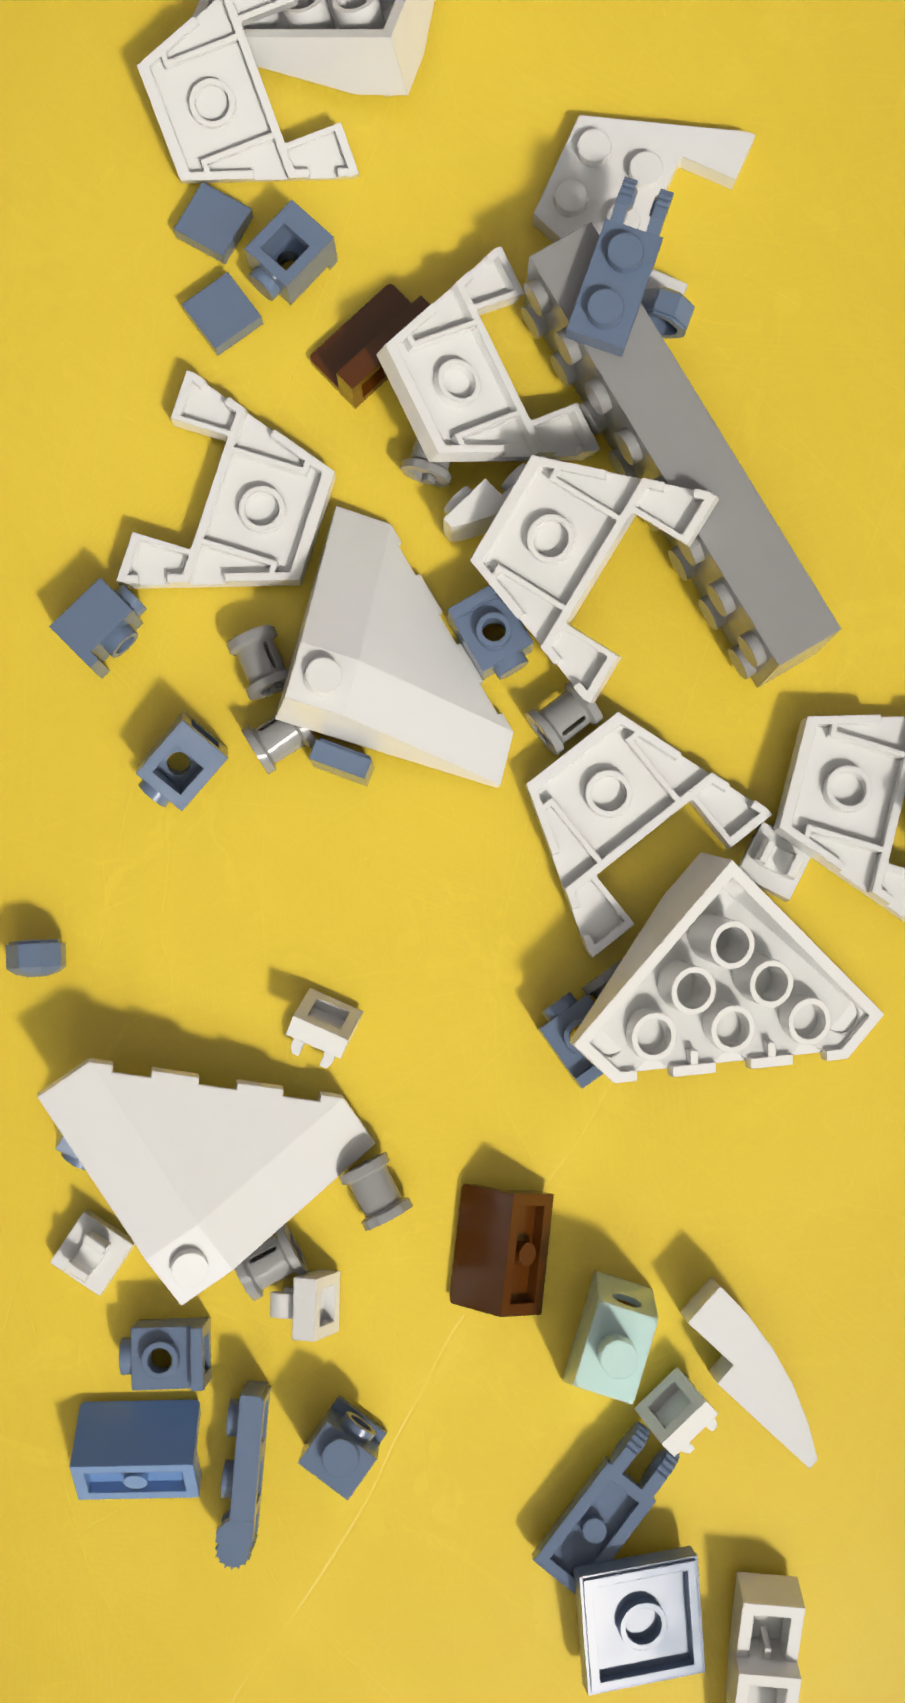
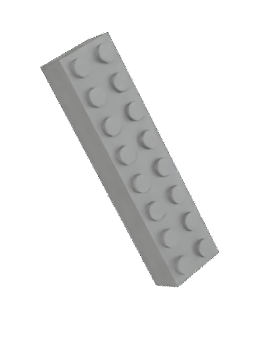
[521,222,841,688]

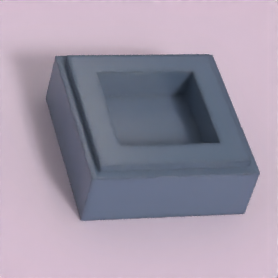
[174,182,253,264]
[182,272,263,356]
[309,738,374,786]

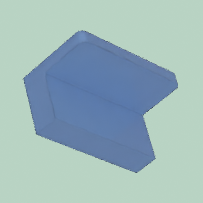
[70,1400,202,1500]

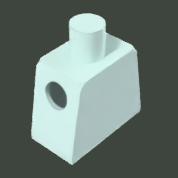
[562,1270,658,1404]

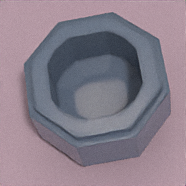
[641,287,695,339]
[5,939,66,977]

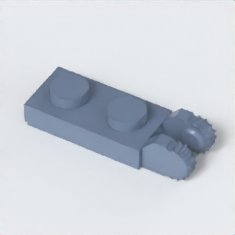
[565,176,674,357]
[215,1380,271,1570]
[532,1421,680,1595]

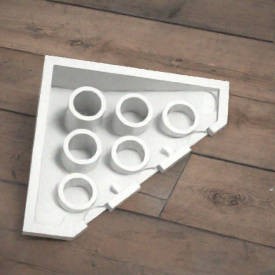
[192,0,435,96]
[275,506,513,788]
[569,852,884,1083]
[37,1058,375,1305]

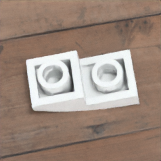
[443,455,546,542]

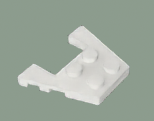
[137,0,359,184]
[532,115,756,295]
[376,246,600,462]
[116,370,336,589]
[470,455,719,703]
[525,712,772,958]
[773,714,905,922]

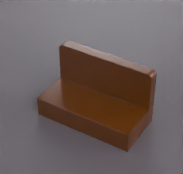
[310,284,430,409]
[450,1184,554,1317]

